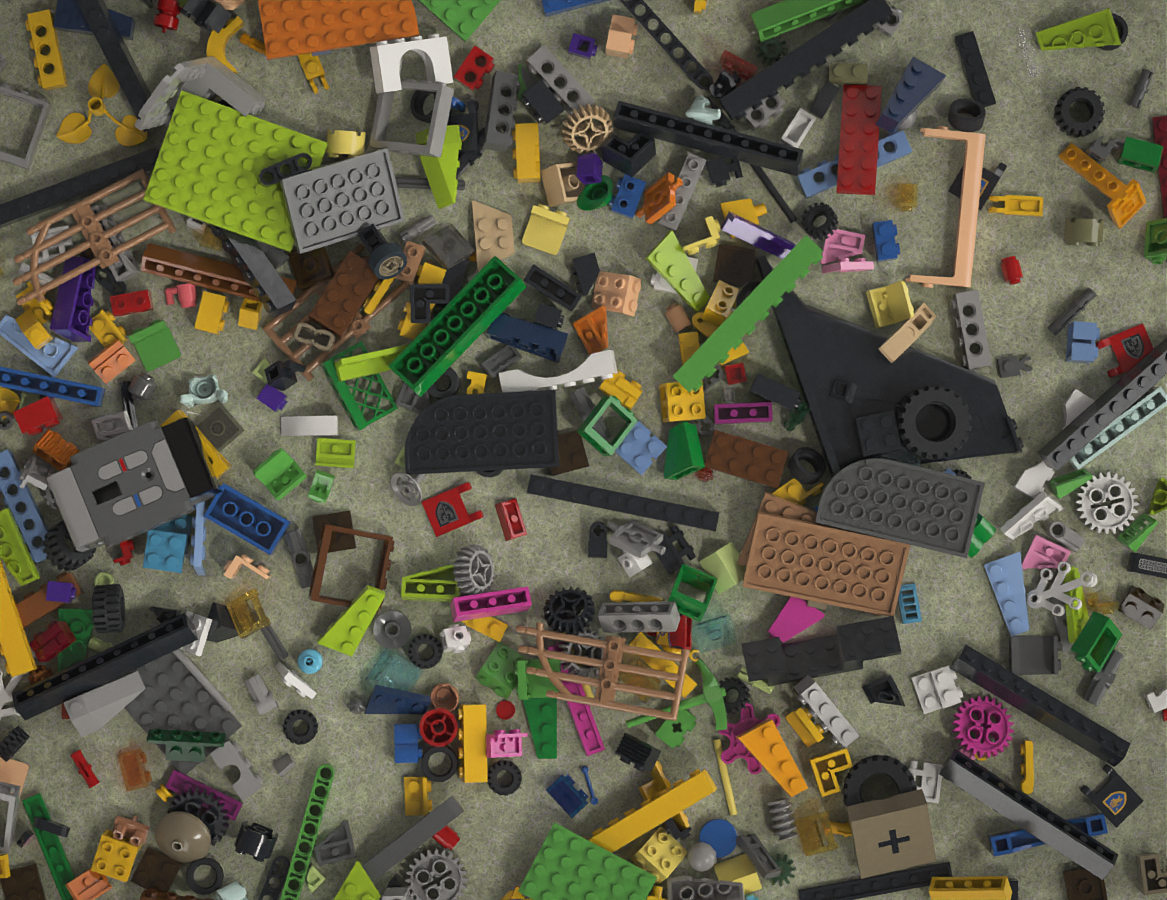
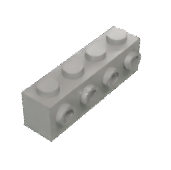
[793,675,859,748]

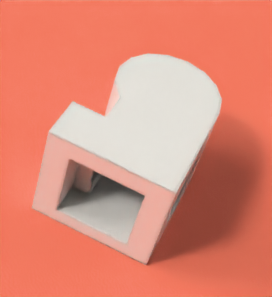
[1144,689,1167,713]

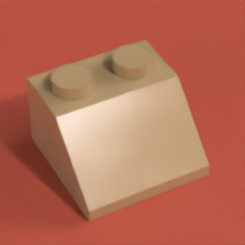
[540,162,585,207]

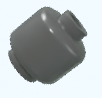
[128,372,157,402]

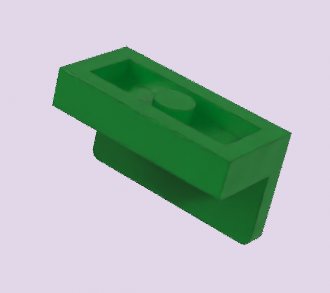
[1117,137,1163,173]

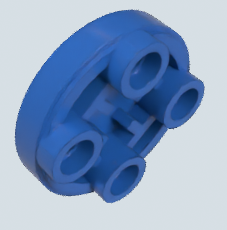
[699,819,737,858]

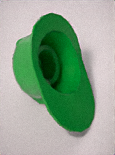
[576,175,613,211]

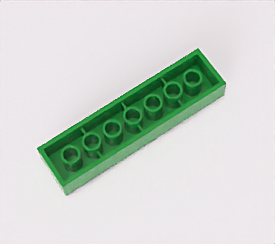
[388,256,527,397]

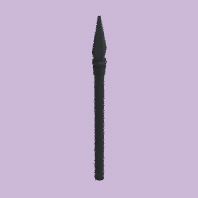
[707,97,797,224]

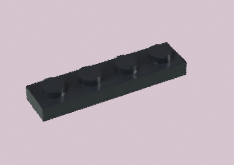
[955,31,996,108]

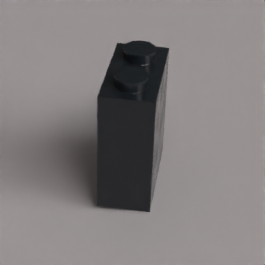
[748,373,802,412]

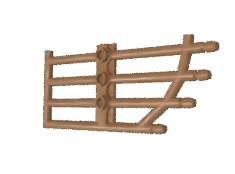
[12,169,177,305]
[262,242,434,381]
[516,622,689,721]

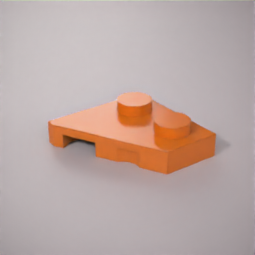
[572,305,609,355]

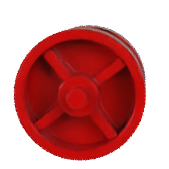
[153,0,181,33]

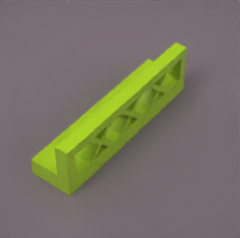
[334,344,409,382]

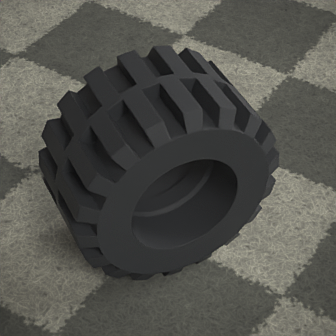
[1054,87,1105,137]
[42,520,96,571]
[92,584,125,633]

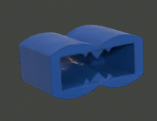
[394,724,423,763]

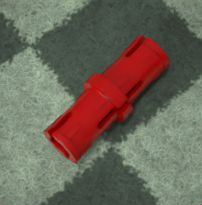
[70,750,100,789]

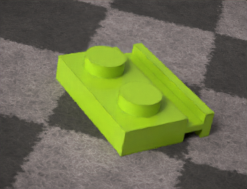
[315,438,356,468]

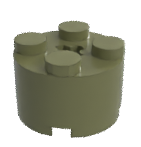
[1064,218,1104,246]

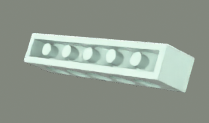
[1069,386,1167,470]

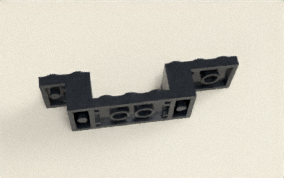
[741,616,902,686]

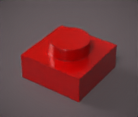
[724,363,747,385]

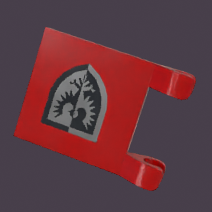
[1095,323,1154,378]
[422,482,484,537]

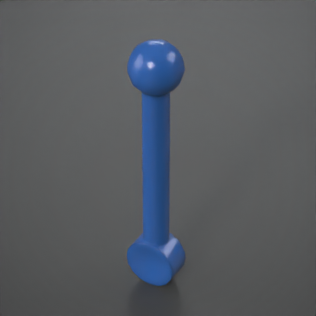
[581,766,598,805]

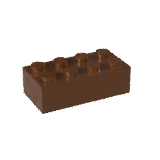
[309,251,380,339]
[704,430,789,489]

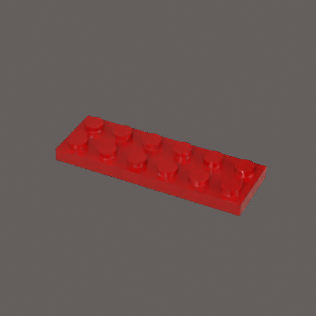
[837,84,882,195]

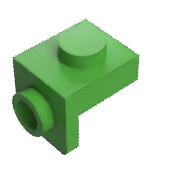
[307,470,335,503]

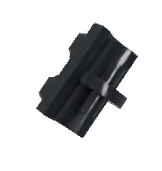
[709,70,741,99]

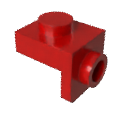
[113,538,135,566]

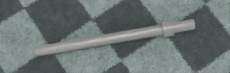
[149,621,232,712]

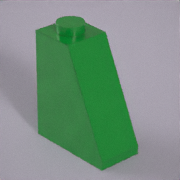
[664,421,705,481]

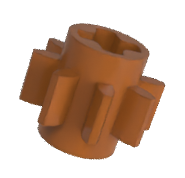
[28,664,53,685]

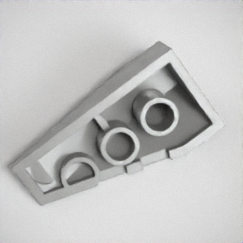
[64,671,146,737]
[667,876,745,900]

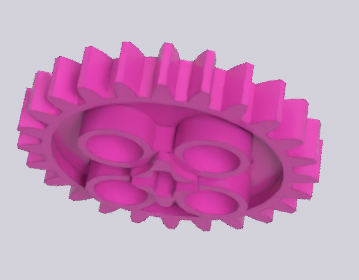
[952,696,1014,759]

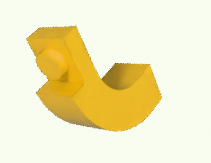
[207,16,245,74]

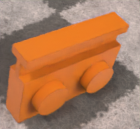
[88,338,136,384]
[65,868,113,900]

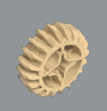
[561,103,613,154]

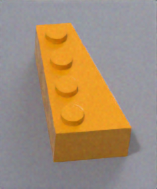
[735,718,808,797]

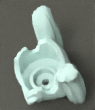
[685,95,722,128]
[180,374,228,408]

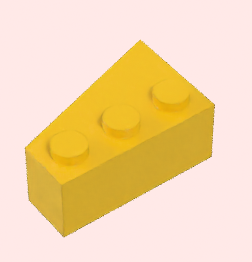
[512,123,541,183]

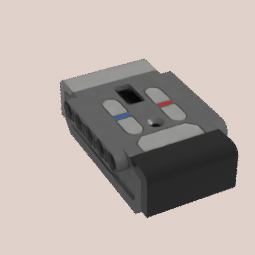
[47,417,222,552]

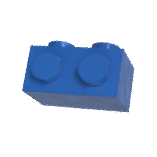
[609,174,646,220]
[871,220,900,262]

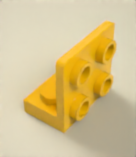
[16,281,55,324]
[659,381,706,423]
[91,829,142,882]

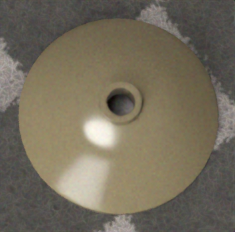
[155,811,211,863]

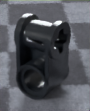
[588,521,608,558]

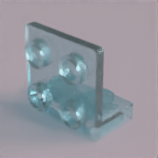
[366,648,423,692]

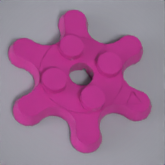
[718,703,780,775]

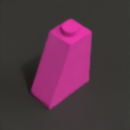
[767,597,825,642]

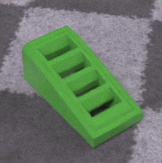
[1049,468,1092,499]
[1116,513,1158,552]

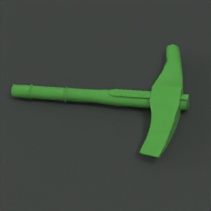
[626,659,727,731]

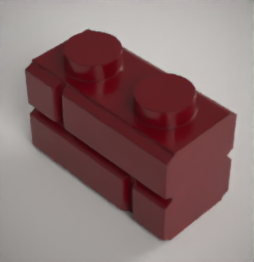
[29,620,76,662]

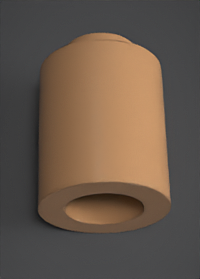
[664,303,692,333]

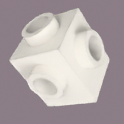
[617,550,652,578]
[439,624,471,653]

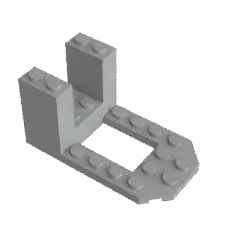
[135,56,267,130]

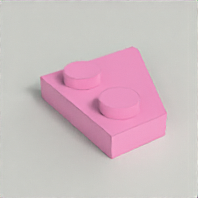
[820,229,865,264]
[822,258,874,274]
[1022,534,1071,569]

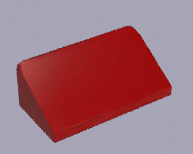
[495,498,527,541]

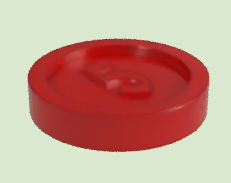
[496,700,515,720]

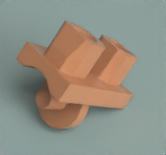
[112,815,150,847]

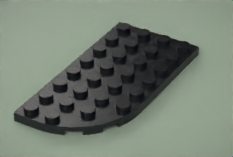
[405,390,560,475]

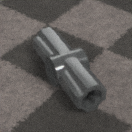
[569,387,612,440]
[285,529,314,589]
[1082,649,1124,707]

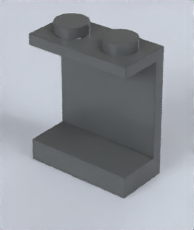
[1009,636,1061,676]

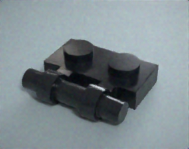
[655,525,696,574]

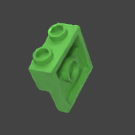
[1144,218,1167,265]

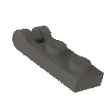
[736,833,781,879]

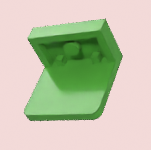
[128,319,181,371]
[253,448,308,502]
[475,642,526,699]
[515,659,561,700]

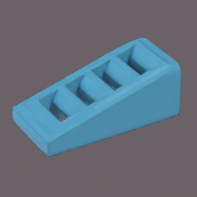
[898,583,922,624]

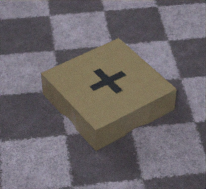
[846,789,937,879]

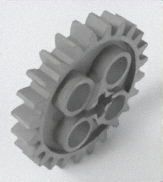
[405,848,468,900]

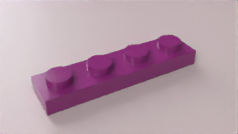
[165,769,243,821]

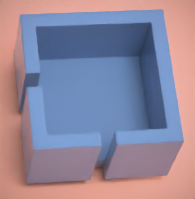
[1066,321,1100,364]
[615,421,667,475]

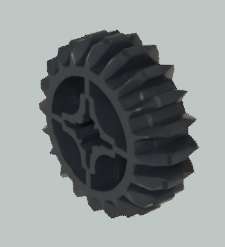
[543,586,596,635]

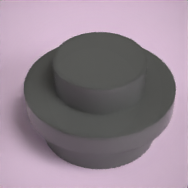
[347,699,366,714]

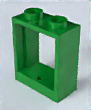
[576,395,638,456]
[667,564,718,622]
[1070,611,1123,673]

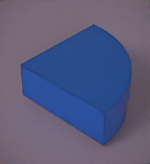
[451,97,467,112]

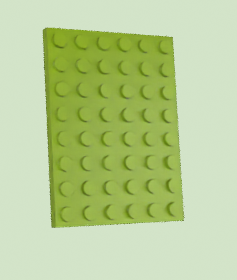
[143,90,328,252]

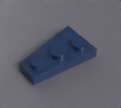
[364,685,431,714]

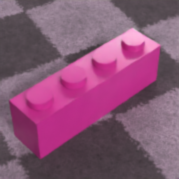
[450,587,532,622]

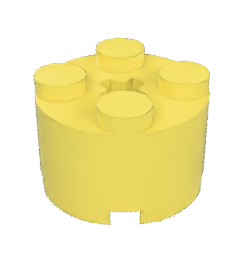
[326,130,366,158]

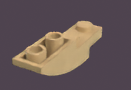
[879,303,937,363]

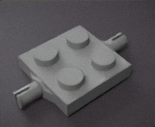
[607,520,666,558]

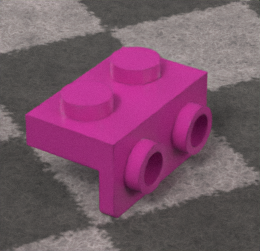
[486,729,528,758]

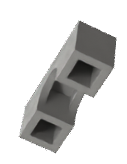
[210,740,264,801]

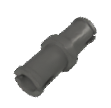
[1128,69,1154,109]

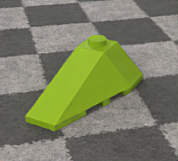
[415,125,462,209]

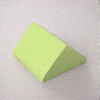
[699,542,746,594]

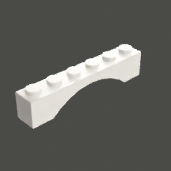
[499,350,618,393]
[1013,389,1095,499]

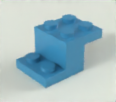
[143,515,193,573]

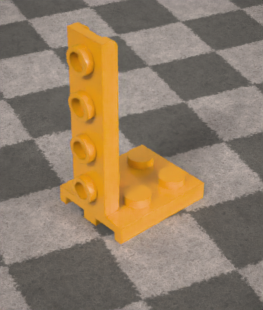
[1058,142,1147,229]

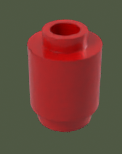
[1000,256,1024,285]
[432,825,460,850]

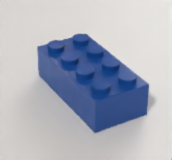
[204,483,291,555]

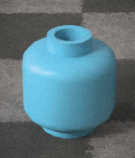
[297,649,323,674]

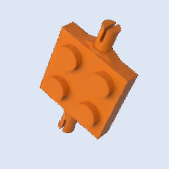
[635,172,683,224]

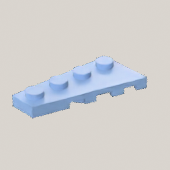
[0,315,78,378]
[190,500,207,575]
[984,551,1030,637]

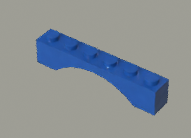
[988,812,1108,857]

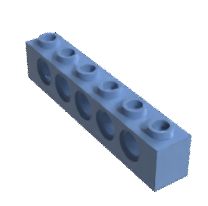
[797,129,912,199]
[0,449,49,563]

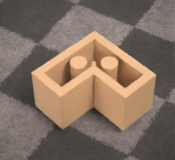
[605,14,638,59]

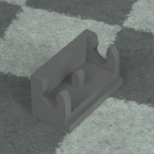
[1084,136,1116,164]

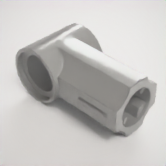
[1046,521,1085,552]
[245,674,278,715]

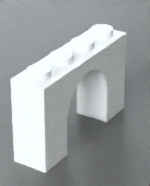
[369,34,453,93]

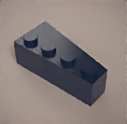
[54,0,135,40]
[875,57,946,133]
[487,312,568,363]

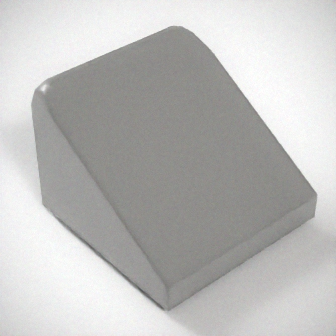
[273,753,296,776]

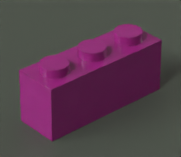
[713,402,773,425]

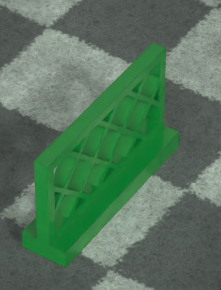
[320,341,398,431]

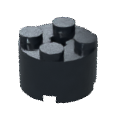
[234,821,279,862]

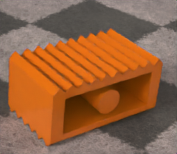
[32,429,79,471]

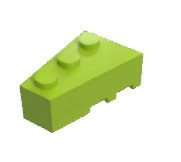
[401,564,460,602]

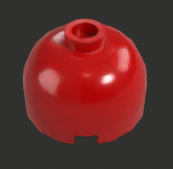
[419,708,458,747]

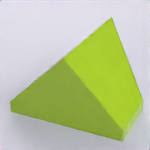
[1147,477,1167,515]

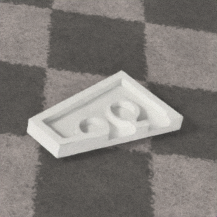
[1000,491,1064,540]

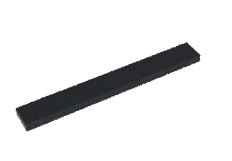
[798,862,953,900]

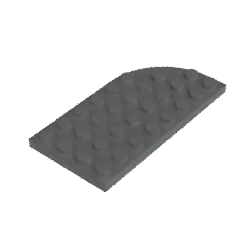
[815,458,985,558]

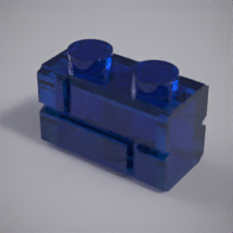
[546,774,589,818]

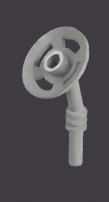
[391,472,426,506]

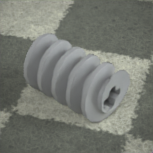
[768,798,798,840]

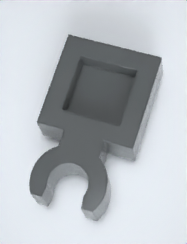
[997,356,1033,378]

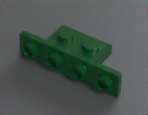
[147,728,226,762]

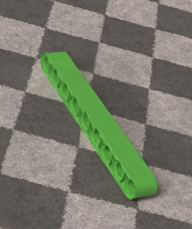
[280,763,335,900]

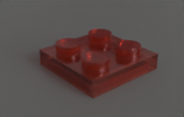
[719,50,759,81]

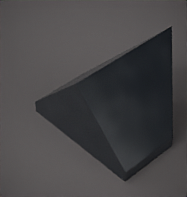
[206,602,247,643]
[149,606,181,624]
[862,673,905,706]

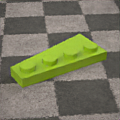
[1036,7,1121,51]
[1062,566,1089,644]

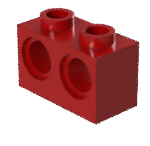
[453,45,495,92]
[110,289,154,317]

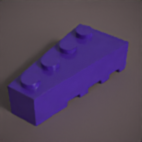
[50,257,96,342]

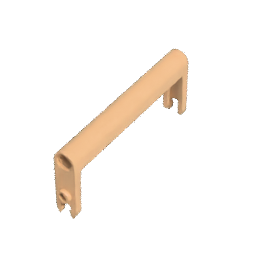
[905,126,986,288]

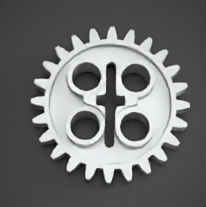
[1075,472,1139,534]

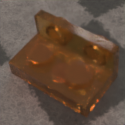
[118,748,152,792]

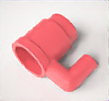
[165,283,197,308]

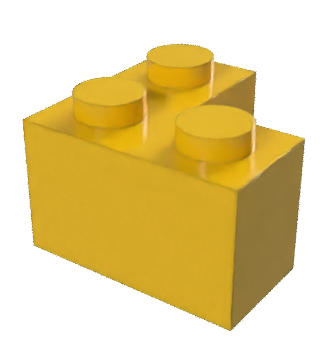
[809,747,853,797]

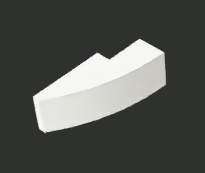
[779,108,816,148]
[281,416,338,436]

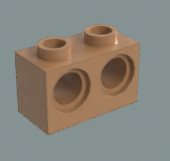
[395,241,426,284]

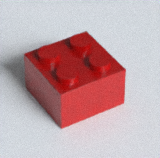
[13,396,63,436]

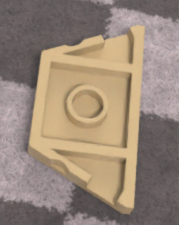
[472,201,515,273]

